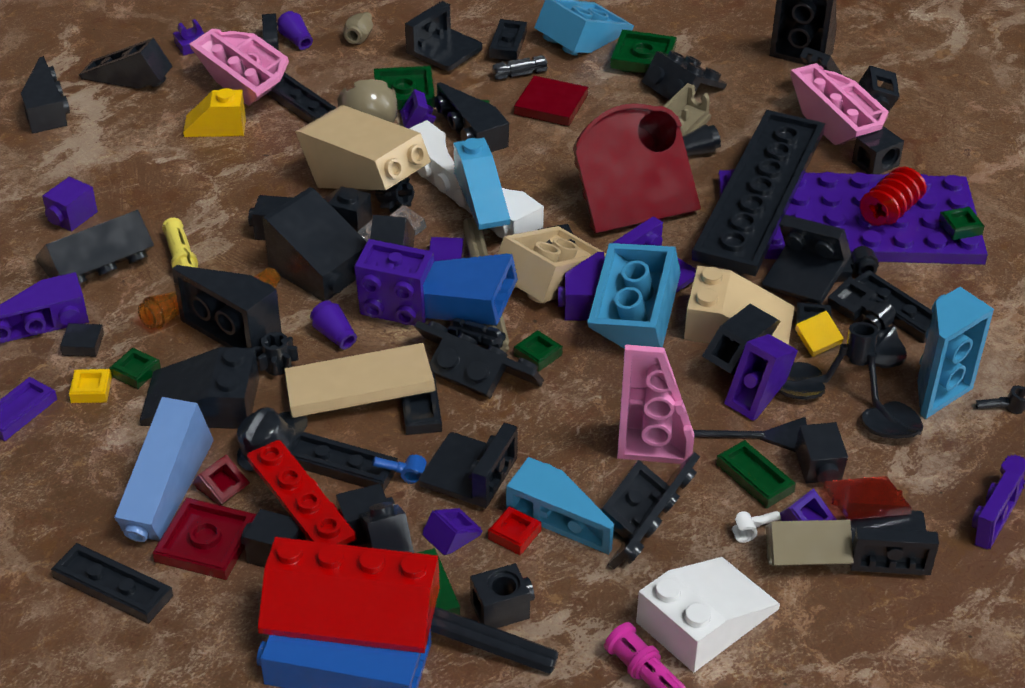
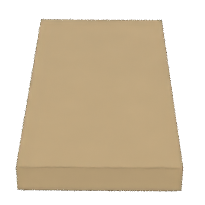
[284,343,435,418]

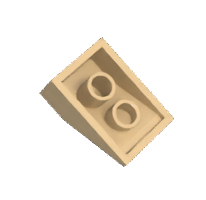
[497,226,606,303]
[684,265,795,344]

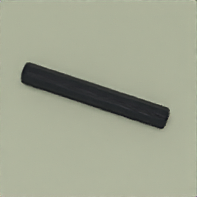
[431,606,559,674]

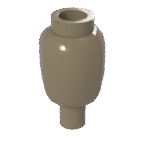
[343,12,373,44]

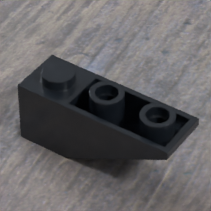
[21,56,70,134]
[434,82,509,152]

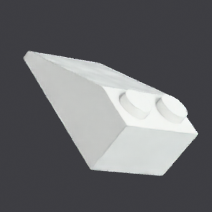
[636,557,780,673]

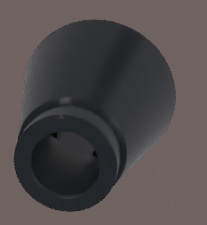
[683,124,721,156]

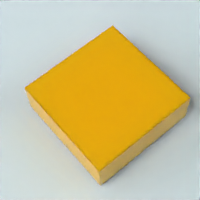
[795,310,844,357]
[69,369,112,403]

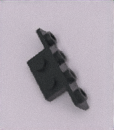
[414,321,544,399]
[600,452,700,569]

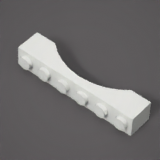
[409,120,544,238]

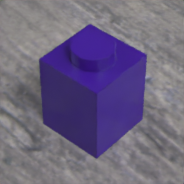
[42,177,98,232]

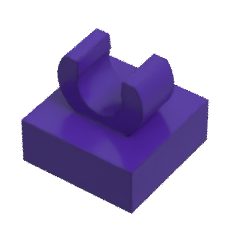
[173,19,205,56]
[400,89,436,129]

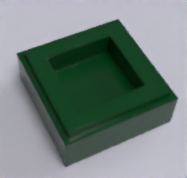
[939,207,985,240]
[514,330,563,372]
[109,348,161,389]

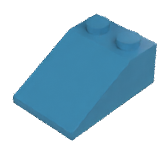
[534,0,634,55]

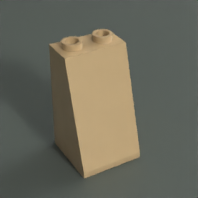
[295,105,431,190]

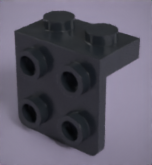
[405,1,483,71]
[642,50,727,100]

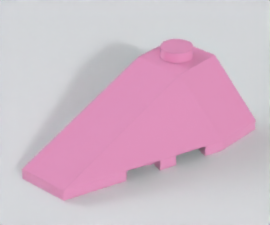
[617,345,694,464]

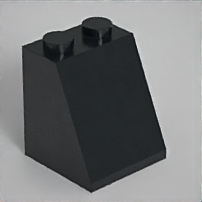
[263,187,367,301]

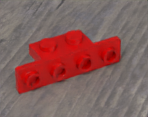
[247,440,355,545]

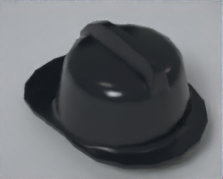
[237,407,308,471]

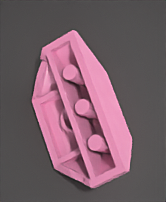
[190,29,289,106]
[791,63,889,145]

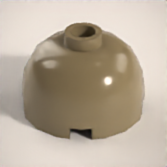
[337,79,397,123]

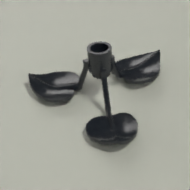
[778,322,923,439]

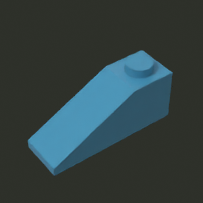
[453,137,511,230]
[506,457,614,555]

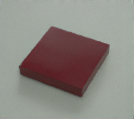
[514,75,588,126]
[152,497,257,580]

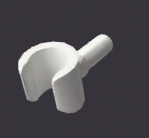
[732,511,781,543]

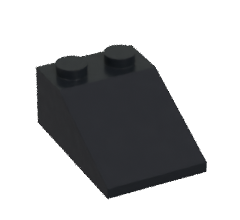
[769,0,837,65]
[172,265,282,348]
[139,347,259,429]

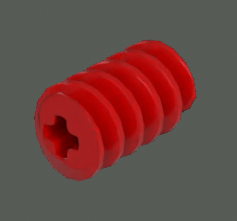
[860,166,927,226]

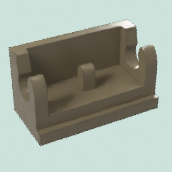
[663,83,711,136]
[765,520,854,566]

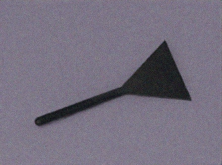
[693,416,807,452]

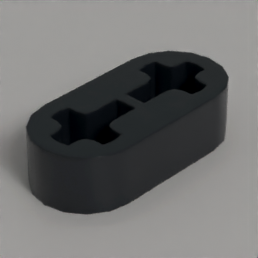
[262,13,279,51]

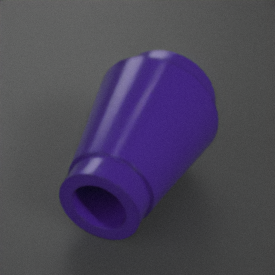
[277,11,313,50]
[310,300,357,350]

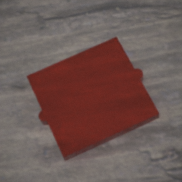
[824,476,912,520]

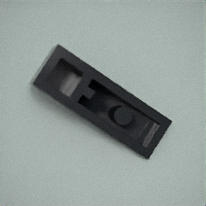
[79,38,173,89]

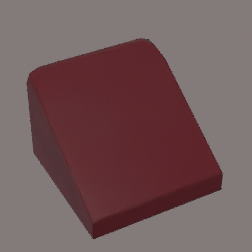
[192,454,250,505]

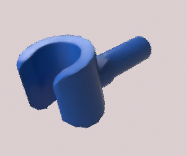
[372,455,427,484]

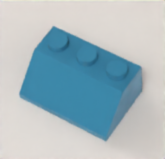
[587,243,681,349]
[917,287,994,419]

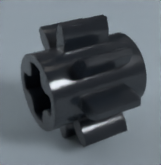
[375,177,415,213]
[253,332,299,376]

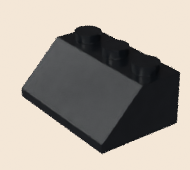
[35,210,154,284]

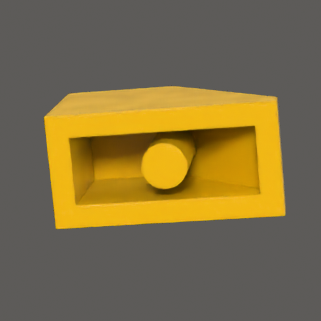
[183,88,246,137]

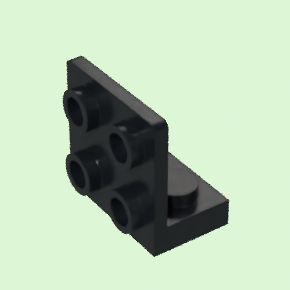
[762,215,851,304]
[419,423,518,508]
[845,507,939,575]

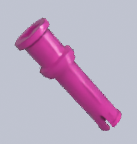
[604,622,686,688]

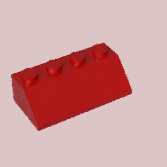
[258,537,440,654]

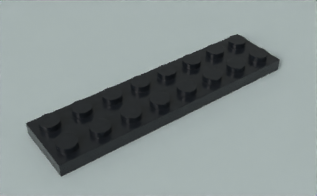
[692,110,825,277]

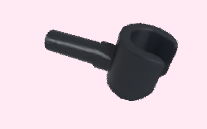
[976,385,1025,414]

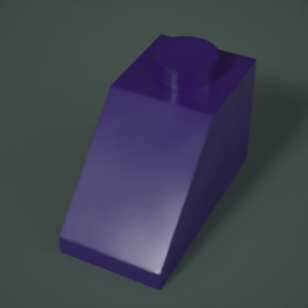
[558,252,605,321]
[724,334,798,421]

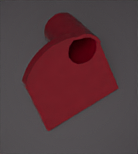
[573,103,701,234]

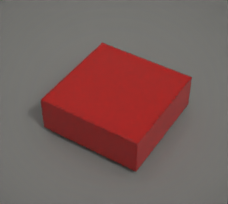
[488,506,542,555]

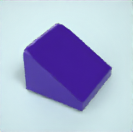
[779,488,837,521]
[423,508,483,555]

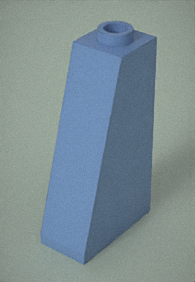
[114,397,214,542]

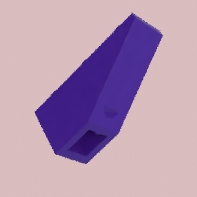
[0,272,89,343]

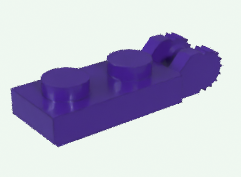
[972,454,1025,549]

